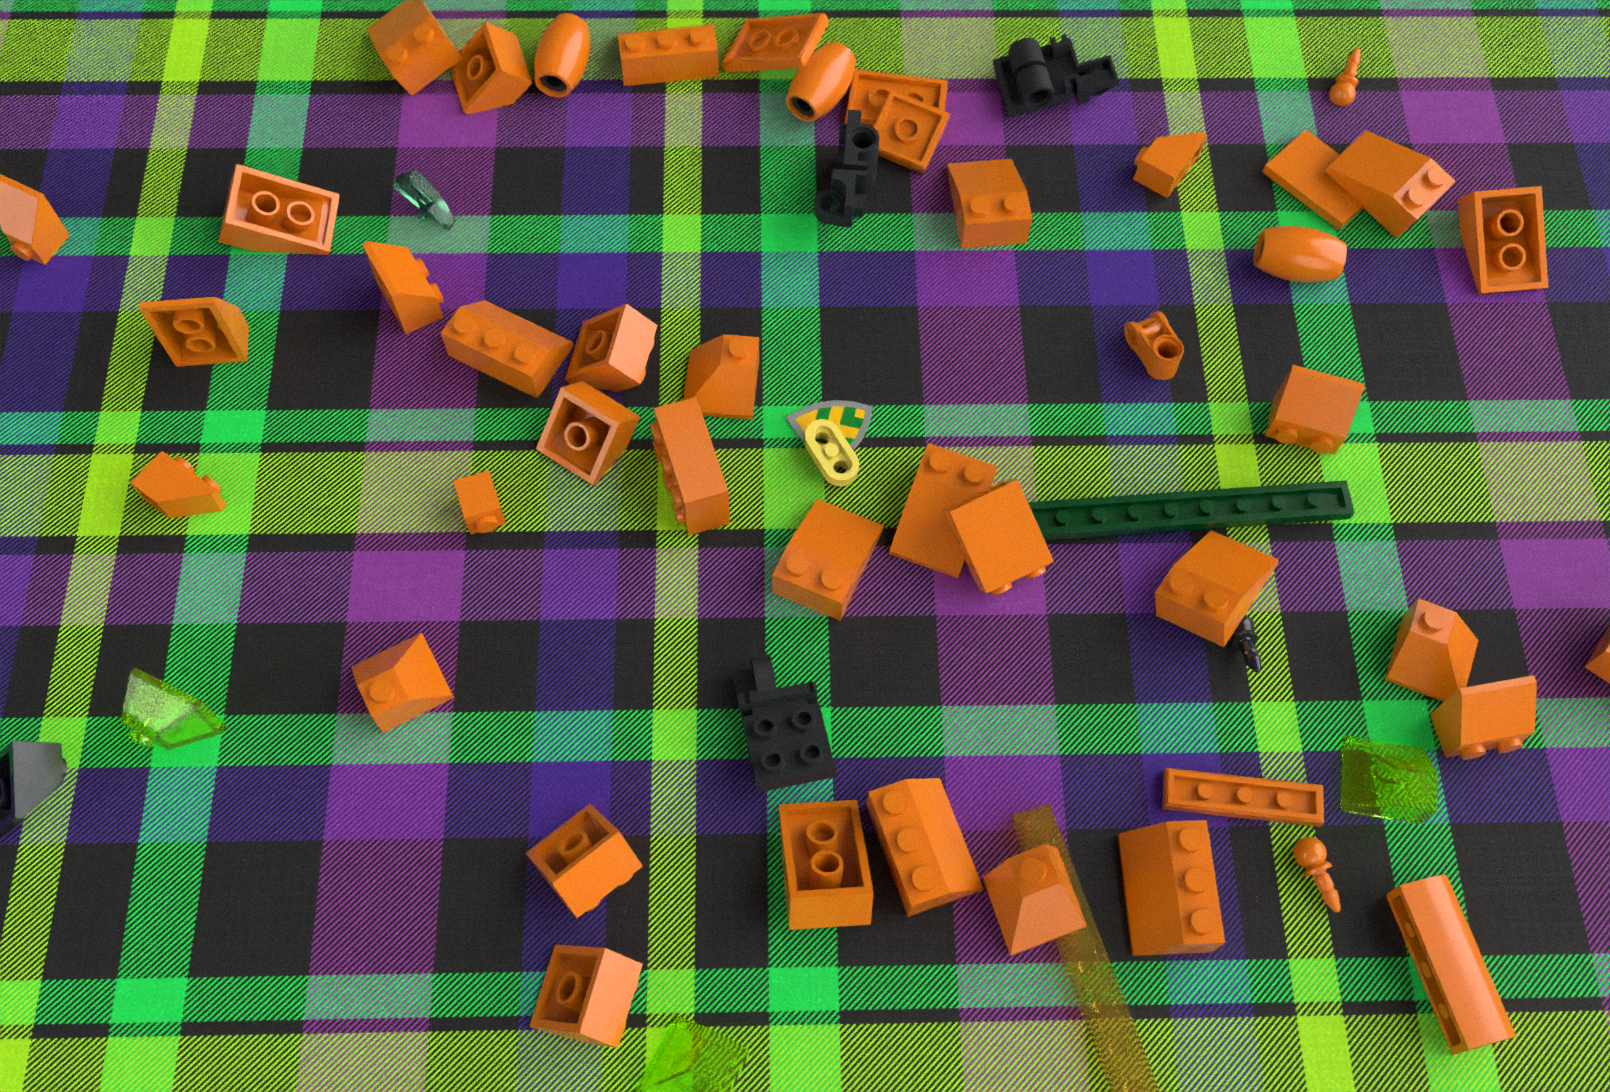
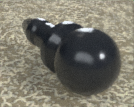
[1229,615,1261,673]

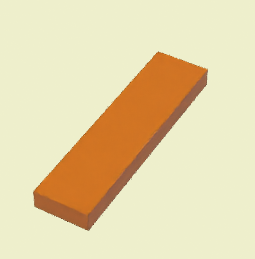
[1162,768,1324,827]

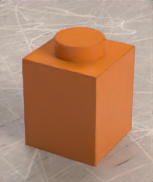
[453,470,506,534]

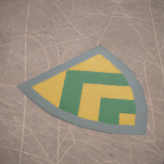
[786,400,873,450]

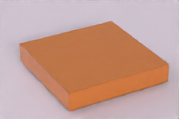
[873,89,951,174]

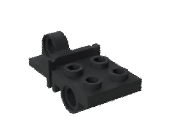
[993,34,1119,117]
[814,110,880,228]
[732,654,836,792]

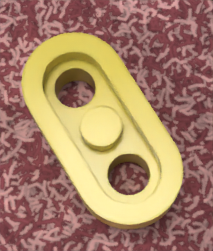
[804,419,859,486]

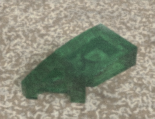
[392,168,455,230]

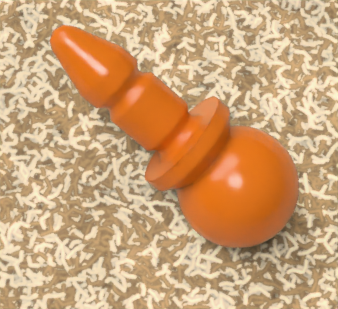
[1329,48,1360,106]
[1293,837,1341,913]

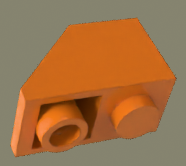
[130,451,227,518]

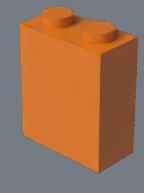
[943,478,1054,596]

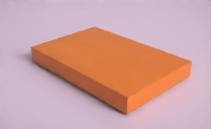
[722,13,829,72]
[845,69,948,127]
[1262,130,1363,230]

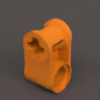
[1124,311,1184,380]

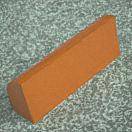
[1386,875,1517,1055]

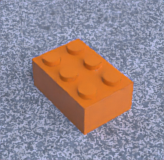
[650,397,730,536]

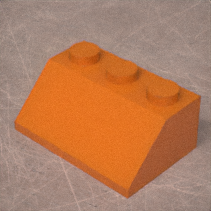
[618,24,719,86]
[441,300,574,398]
[866,778,983,917]
[1117,820,1225,956]

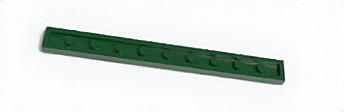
[1028,480,1355,540]

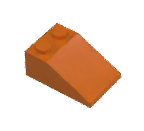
[366,0,463,96]
[1324,130,1455,239]
[947,159,1033,248]
[218,164,340,255]
[1458,186,1548,294]
[139,297,249,367]
[889,443,998,578]
[772,499,884,621]
[1155,530,1279,647]
[778,800,873,930]

